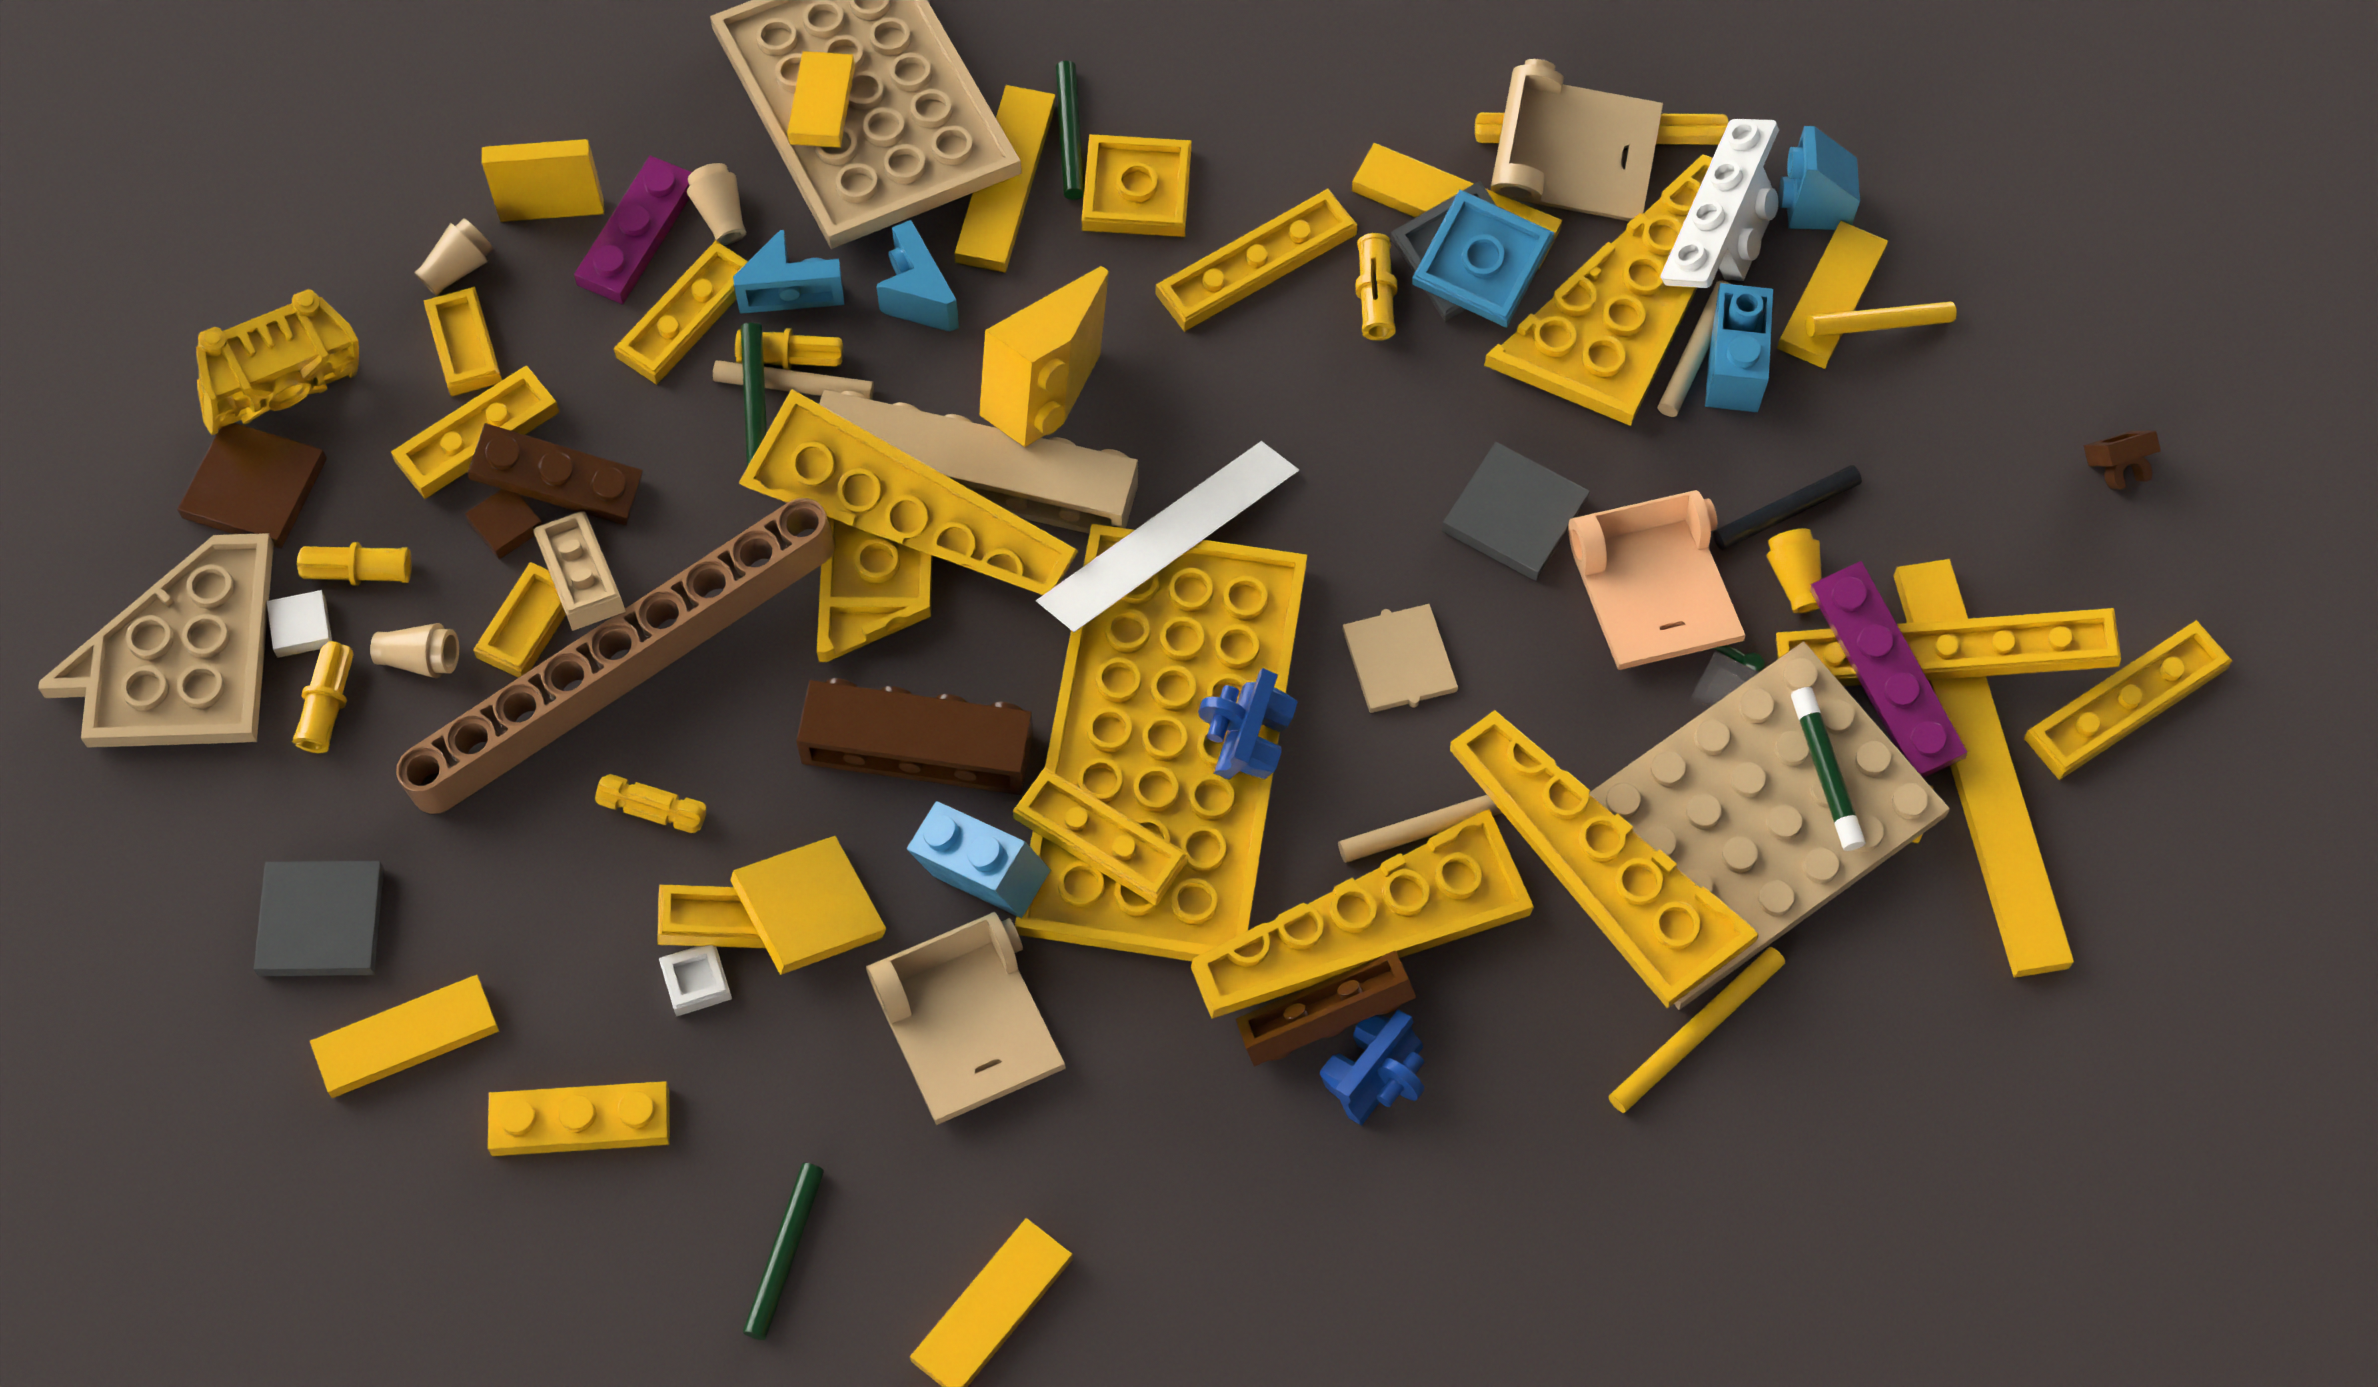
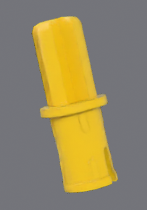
[735,328,843,370]
[297,542,412,586]
[292,641,354,753]

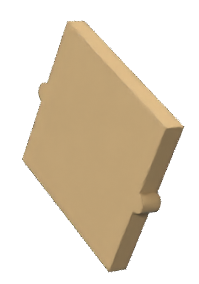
[1342,604,1458,713]

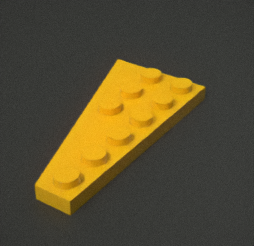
[1484,154,1713,426]

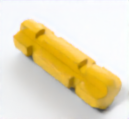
[595,774,707,833]

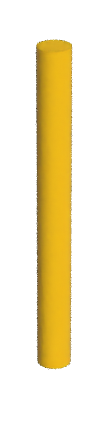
[1608,947,1785,1113]

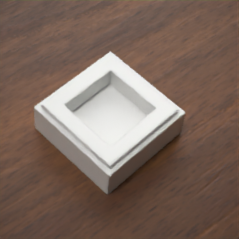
[267,590,332,658]
[659,945,732,1017]

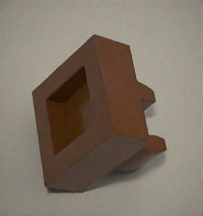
[2083,431,2161,489]

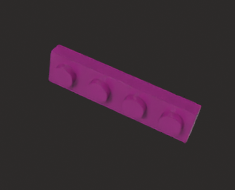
[1810,561,1967,778]

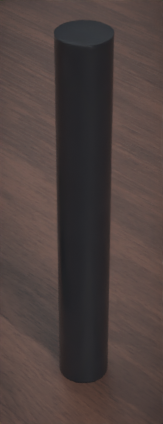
[1713,465,1862,550]

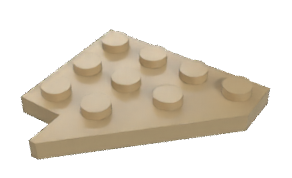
[38,533,274,748]

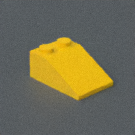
[979,266,1109,447]

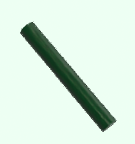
[1056,61,1084,200]
[741,323,767,467]
[743,1163,824,1340]

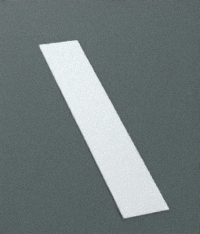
[1036,441,1299,632]

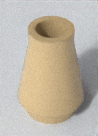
[687,163,746,245]
[414,218,494,296]
[370,623,459,678]

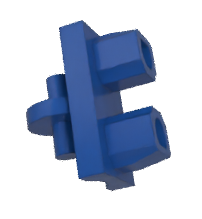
[1198,668,1298,780]
[1320,1009,1425,1126]

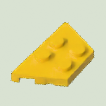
[817,517,933,662]

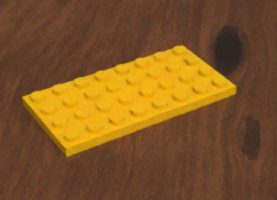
[1015,524,1308,961]

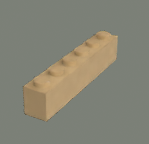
[819,389,1138,534]

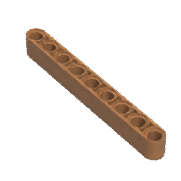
[396,498,835,814]

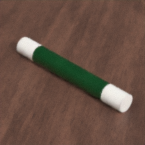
[1791,687,1866,851]

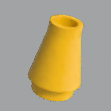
[1766,528,1822,614]

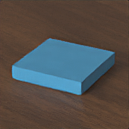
[1412,190,1554,328]

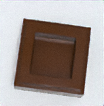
[465,489,542,560]

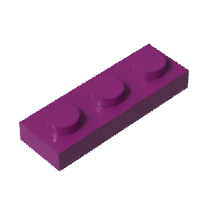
[574,155,692,304]

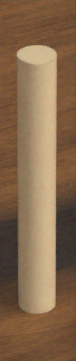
[1658,281,1730,417]
[713,360,874,400]
[1338,795,1502,863]

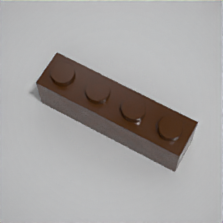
[796,678,1033,795]

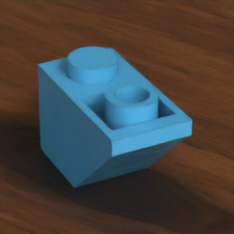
[1778,126,1860,230]
[1705,283,1773,412]

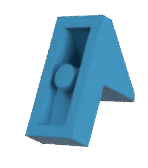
[876,220,959,332]
[733,230,845,314]

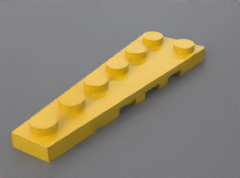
[739,389,1078,595]
[1450,710,1759,1009]
[1191,809,1534,1019]

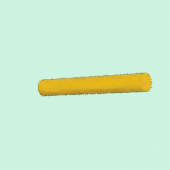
[1805,301,1957,337]

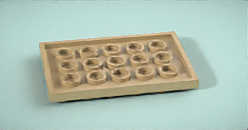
[710,0,1022,249]
[1590,641,1950,1010]

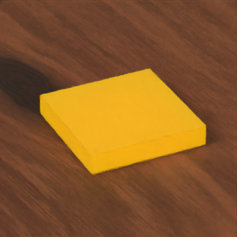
[1082,134,1192,237]
[482,139,604,222]
[730,836,886,975]

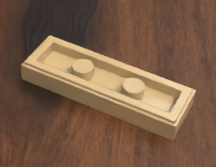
[533,511,626,631]

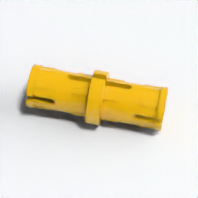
[1355,233,1397,340]

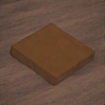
[177,423,327,549]

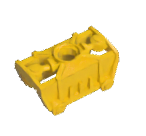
[196,289,359,435]

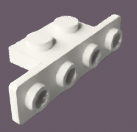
[1661,119,1779,288]

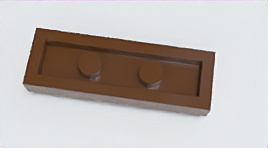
[468,423,643,526]
[1235,950,1416,1067]

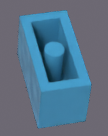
[907,801,1051,919]

